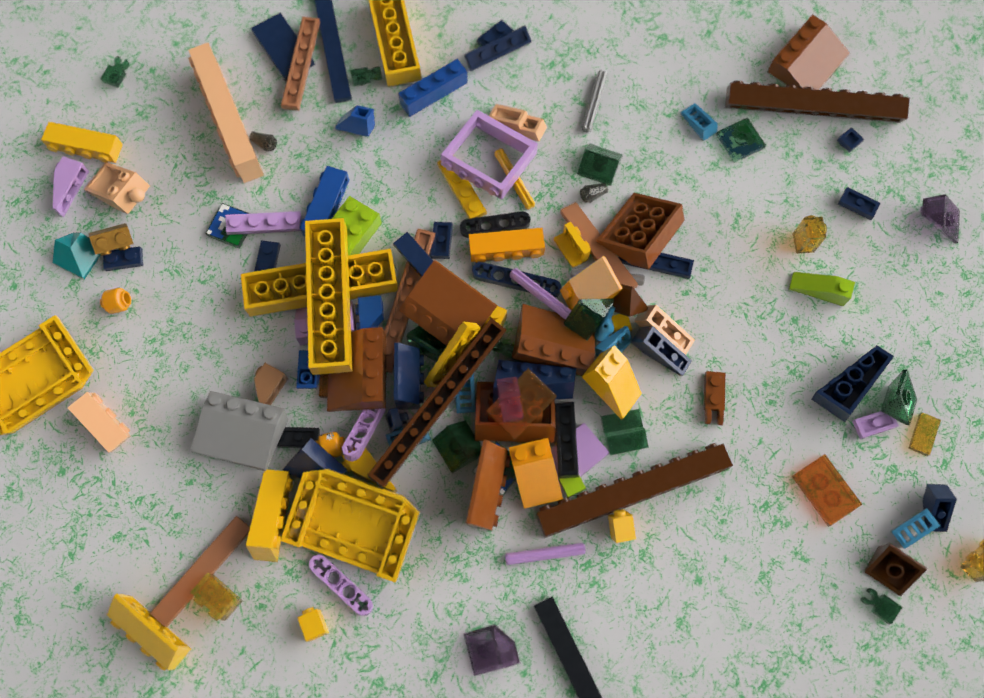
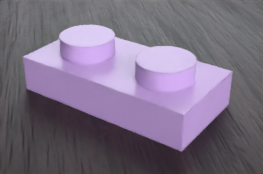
[852,408,899,439]

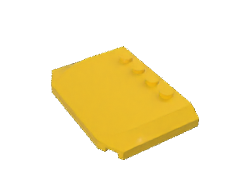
[0,315,94,435]
[280,469,420,583]

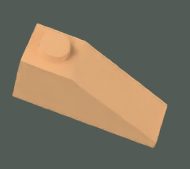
[634,305,695,355]

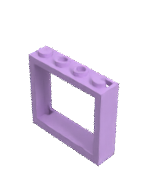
[441,110,538,200]

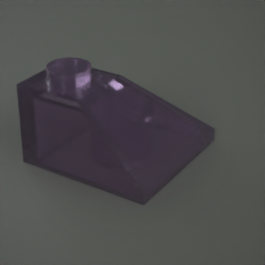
[920,194,960,244]
[464,624,520,676]

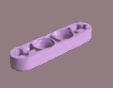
[342,409,386,461]
[309,555,374,616]

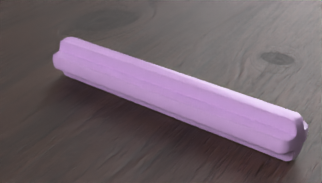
[510,268,572,320]
[505,543,586,565]

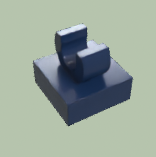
[385,408,409,433]

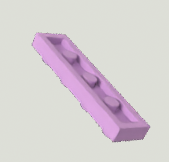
[225,211,301,235]

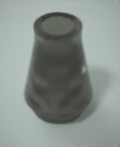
[249,131,277,152]
[580,183,608,203]

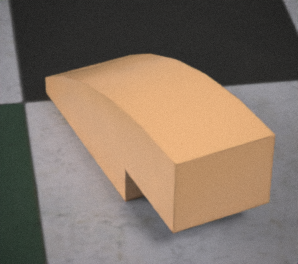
[489,104,547,142]

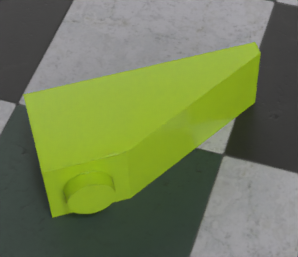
[789,272,855,306]

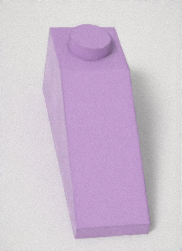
[53,156,89,217]

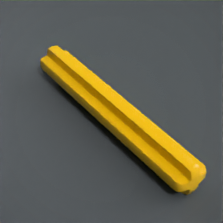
[495,148,535,210]

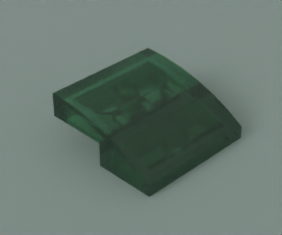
[600,409,649,455]

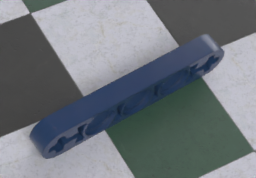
[472,262,561,298]

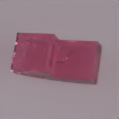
[497,377,524,423]

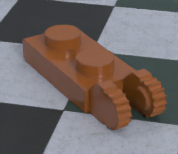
[704,371,726,426]

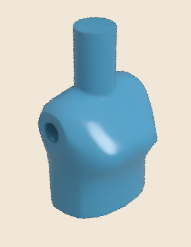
[595,305,615,342]

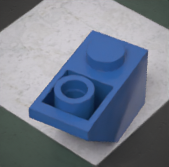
[335,105,375,137]
[355,295,384,330]
[296,350,321,389]

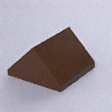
[603,284,648,317]
[864,543,927,597]

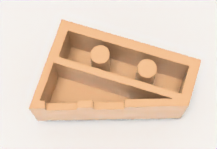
[68,392,131,453]

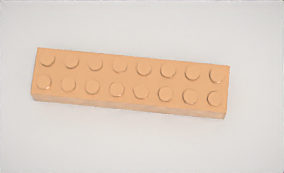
[188,43,264,183]

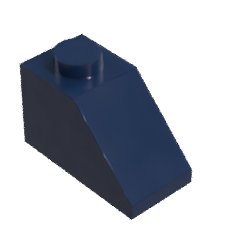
[922,484,957,532]

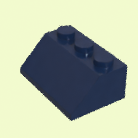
[394,343,424,410]

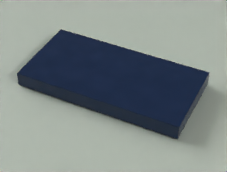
[251,12,315,81]

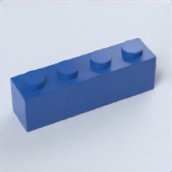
[398,59,468,117]
[300,166,350,237]

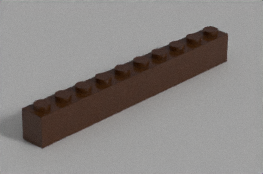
[725,81,910,123]
[367,318,507,489]
[536,443,733,538]

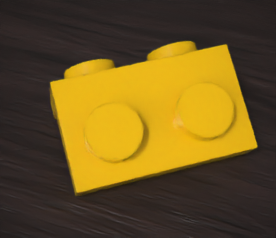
[554,221,591,268]

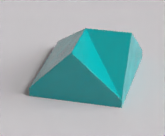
[52,232,100,279]

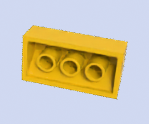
[107,593,191,671]

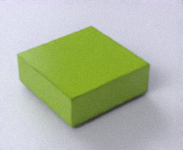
[559,475,586,498]

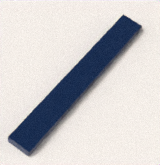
[315,0,352,103]

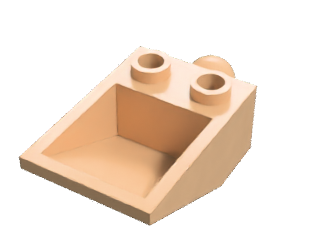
[84,163,150,214]

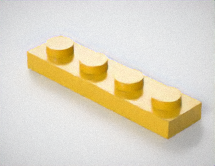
[437,155,487,219]
[424,322,480,387]

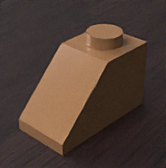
[254,362,288,405]

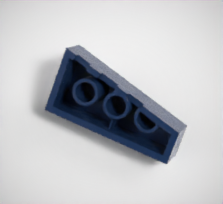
[811,345,894,422]
[493,360,576,404]

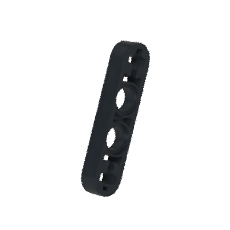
[460,211,530,238]

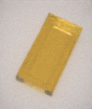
[908,412,941,456]

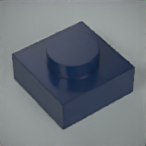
[837,127,864,153]

